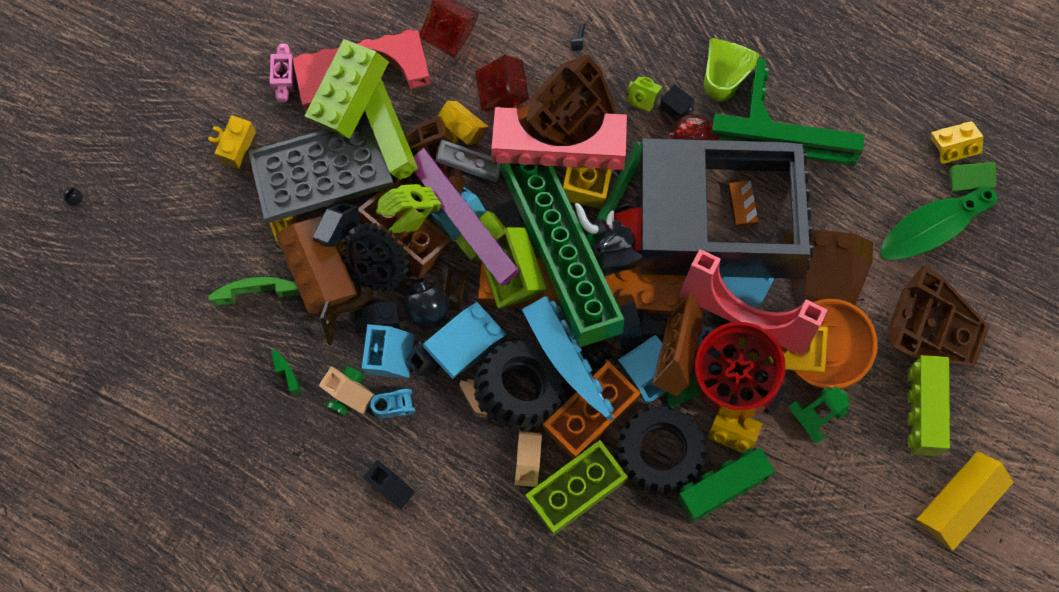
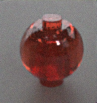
[670,114,719,141]

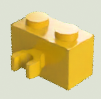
[437,101,489,145]
[208,115,256,169]

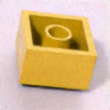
[562,167,612,209]

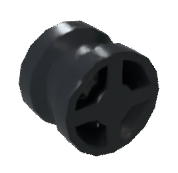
[584,341,612,369]

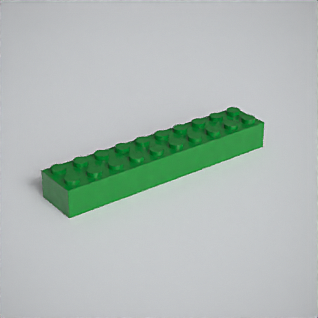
[501,163,624,347]

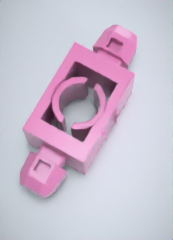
[270,44,295,102]

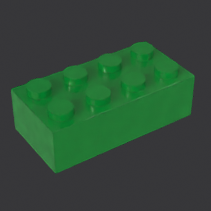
[677,447,775,524]

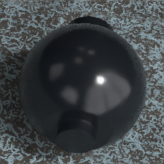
[404,277,449,329]

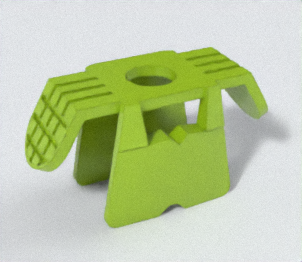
[376,184,441,233]

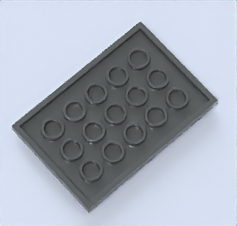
[248,117,394,224]

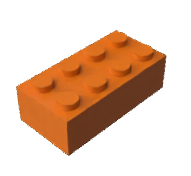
[543,361,641,459]

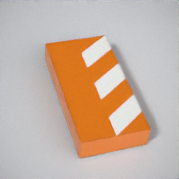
[728,180,758,227]

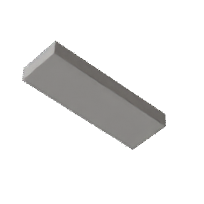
[435,140,501,183]

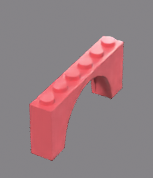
[293,30,430,112]
[491,107,627,170]
[679,249,828,356]

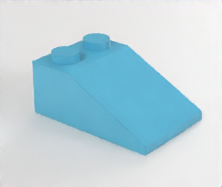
[423,302,507,379]

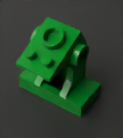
[788,386,851,444]

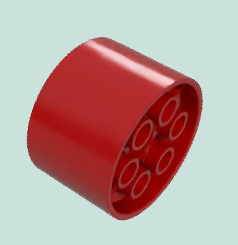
[694,322,786,419]

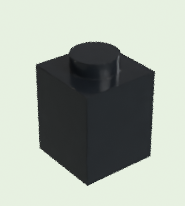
[660,84,695,123]

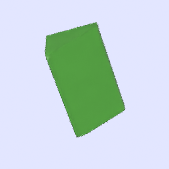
[948,162,996,192]

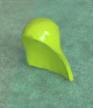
[704,38,759,102]

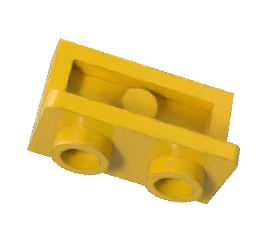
[931,121,983,164]
[707,414,763,453]

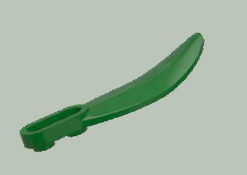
[880,187,997,261]

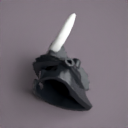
[575,203,644,276]

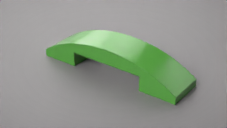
[209,277,301,306]

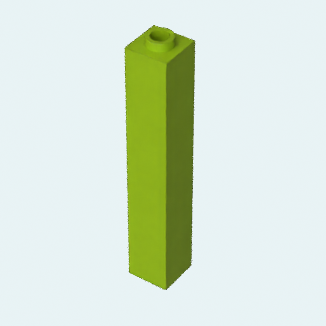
[365,79,418,180]

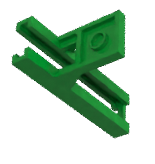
[709,58,865,166]

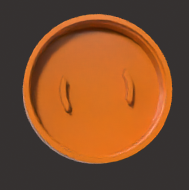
[792,299,877,390]

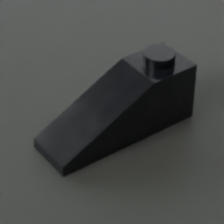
[615,294,644,356]

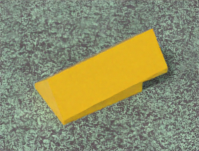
[916,451,1014,552]

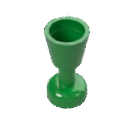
[325,366,365,417]

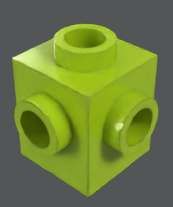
[626,76,662,112]

